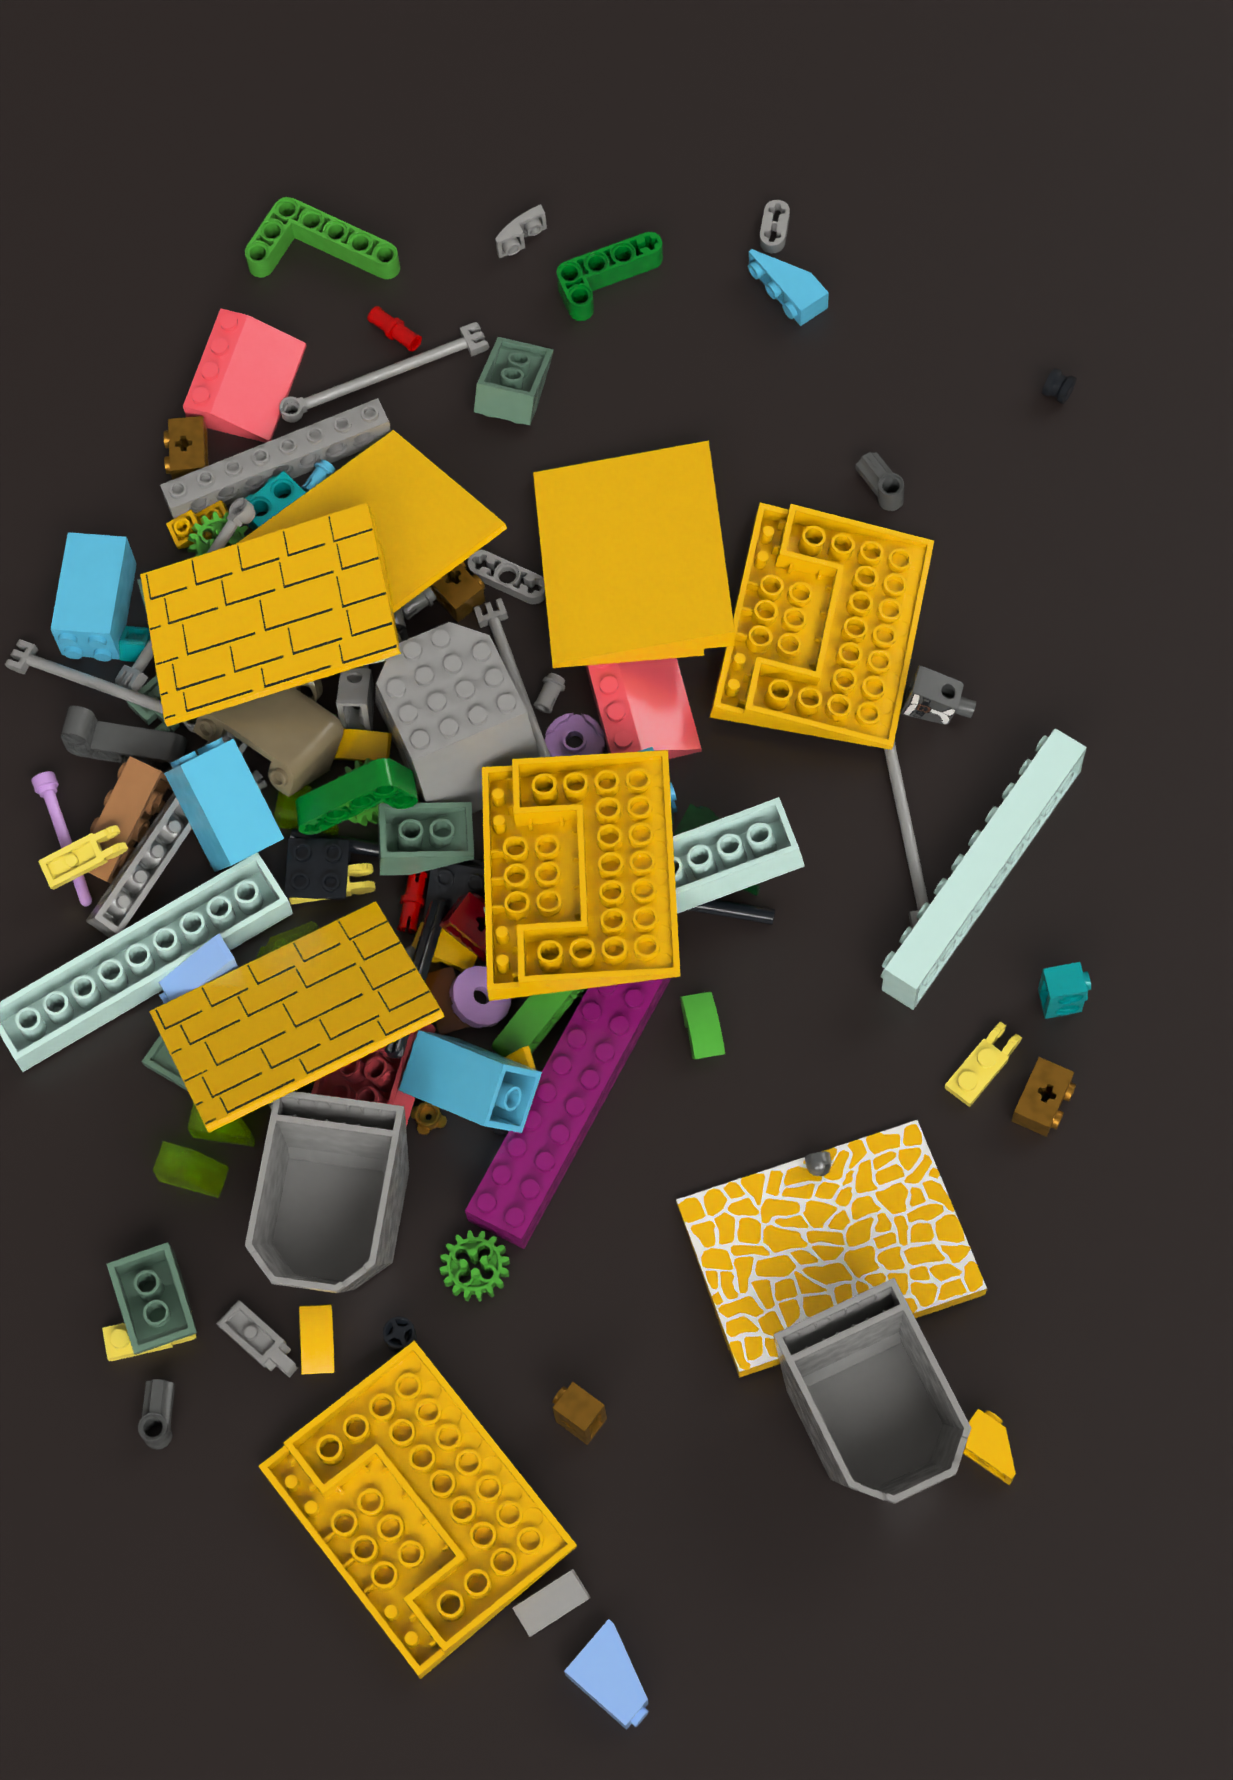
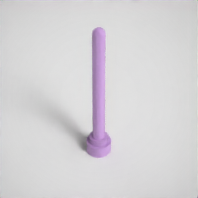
[31,771,92,906]

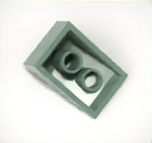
[474,337,554,425]
[378,802,474,875]
[107,1242,197,1355]

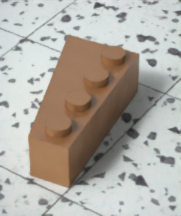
[88,756,173,884]

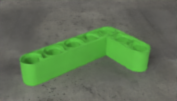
[245,197,400,279]

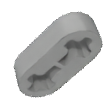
[760,200,790,253]

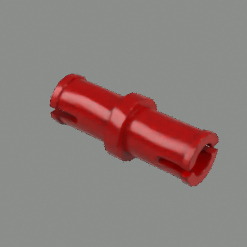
[367,306,422,352]
[397,872,428,934]

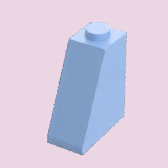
[159,934,239,1004]
[564,1619,649,1730]

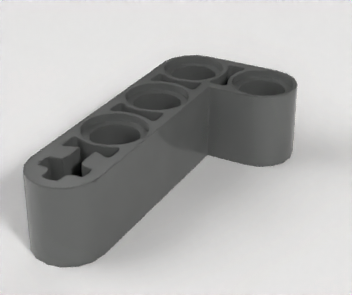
[61,706,188,771]

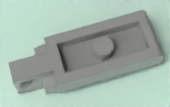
[216,1300,298,1378]

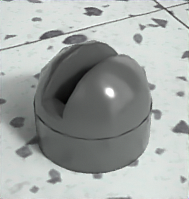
[805,1151,832,1176]

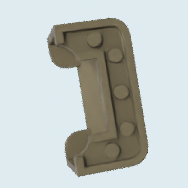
[193,687,344,797]

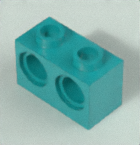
[246,471,306,531]
[1038,962,1091,1019]

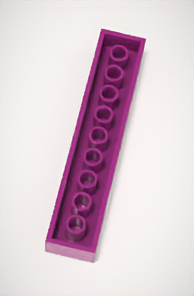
[465,978,671,1249]

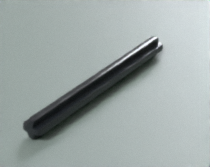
[385,899,448,1059]

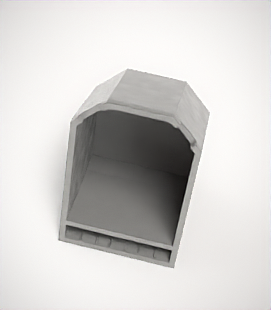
[375,622,539,813]
[245,1091,409,1293]
[773,1278,971,1504]

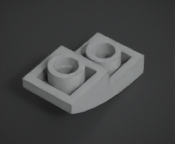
[495,204,547,258]
[512,1569,591,1637]

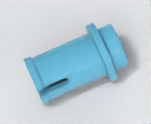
[301,459,336,493]

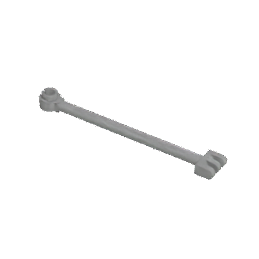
[279,322,490,423]
[115,497,256,692]
[473,598,551,757]
[5,639,198,733]
[884,725,929,928]

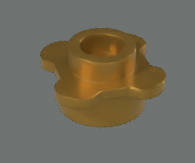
[410,1102,447,1135]

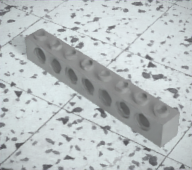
[160,398,391,519]
[86,730,248,938]

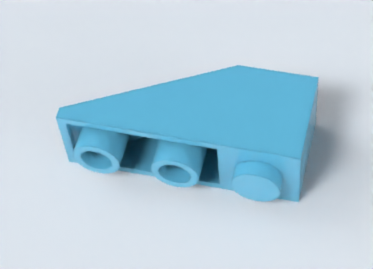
[748,249,829,326]

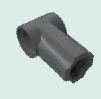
[855,452,904,511]
[138,1379,175,1450]

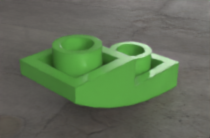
[680,991,725,1059]

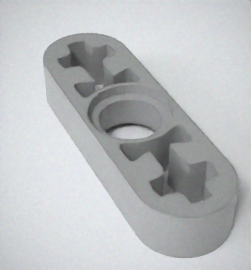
[467,550,545,604]

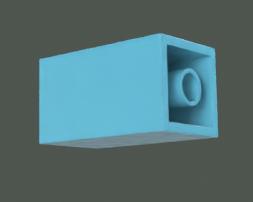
[50,532,137,662]
[164,737,284,872]
[399,1030,542,1133]

